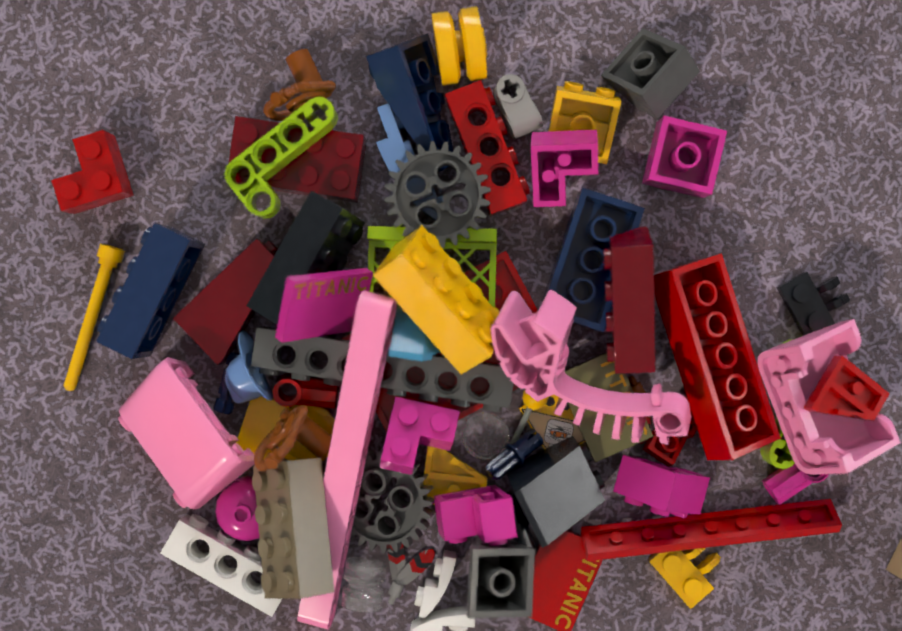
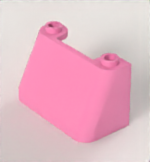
[757,319,901,474]
[118,357,255,509]

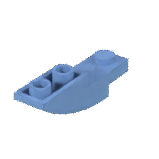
[376,103,443,221]

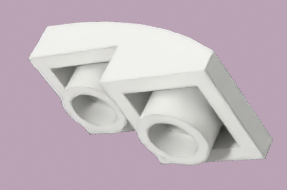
[414,550,456,618]
[410,606,475,631]

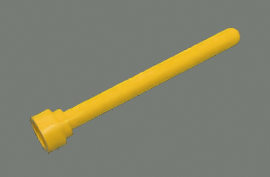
[64,243,125,391]

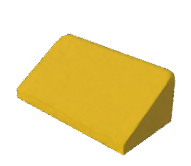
[236,396,289,458]

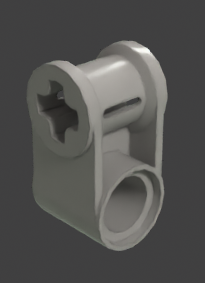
[493,74,543,140]

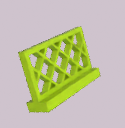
[367,226,497,307]

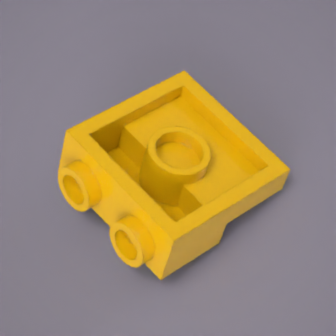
[548,81,622,164]

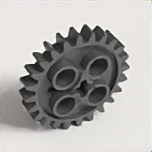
[384,141,491,249]
[351,448,434,553]

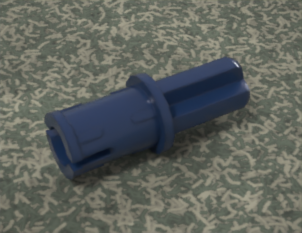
[485,428,544,480]

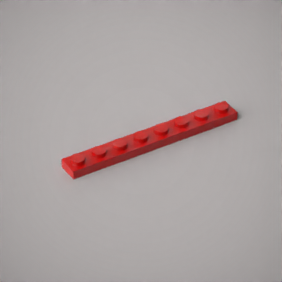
[581,498,842,561]

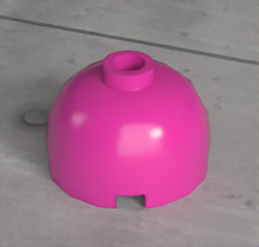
[215,476,259,541]

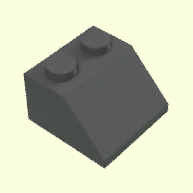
[601,28,700,119]

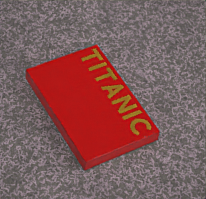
[529,530,603,631]

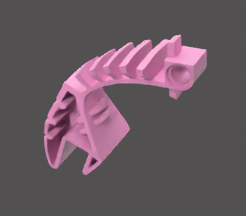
[491,290,691,445]

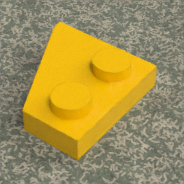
[423,446,487,505]

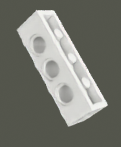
[160,514,282,617]

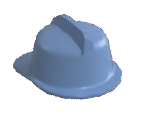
[225,331,273,404]

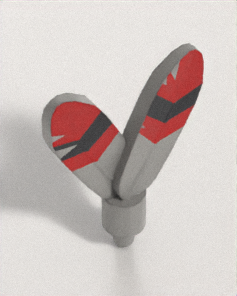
[388,544,435,605]

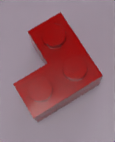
[51,130,134,214]

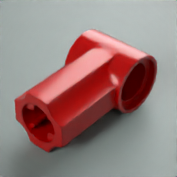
[273,373,337,408]

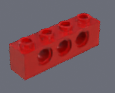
[445,80,530,217]

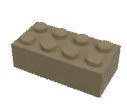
[252,458,334,599]

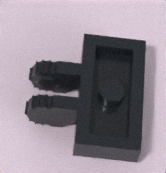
[776,272,850,336]

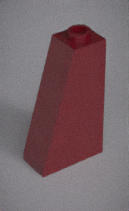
[173,239,278,365]

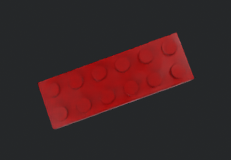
[654,253,781,460]

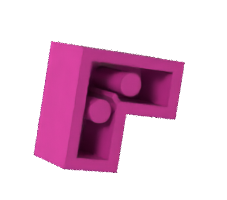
[531,130,598,207]
[380,397,460,475]
[613,455,710,518]
[434,485,517,546]

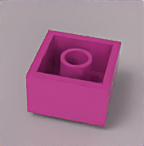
[642,116,727,198]

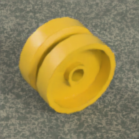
[431,6,487,86]

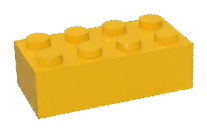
[373,225,500,375]

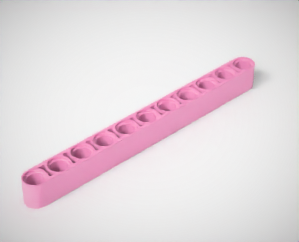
[297,290,397,630]

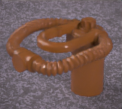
[263,48,336,121]
[254,405,332,471]

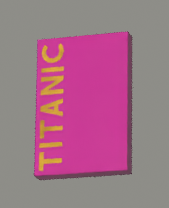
[275,268,373,343]

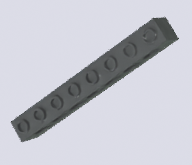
[251,326,514,412]

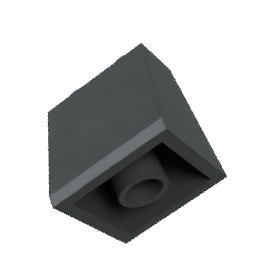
[467,537,535,619]

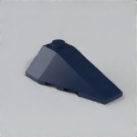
[366,33,453,172]

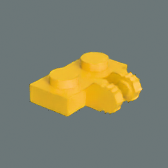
[648,548,721,609]

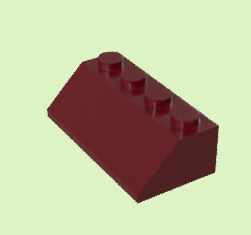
[603,226,655,374]

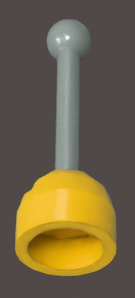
[507,389,550,444]

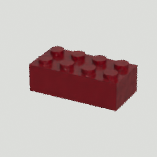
[228,116,367,203]

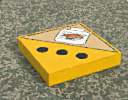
[518,394,585,449]

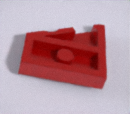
[803,355,890,421]

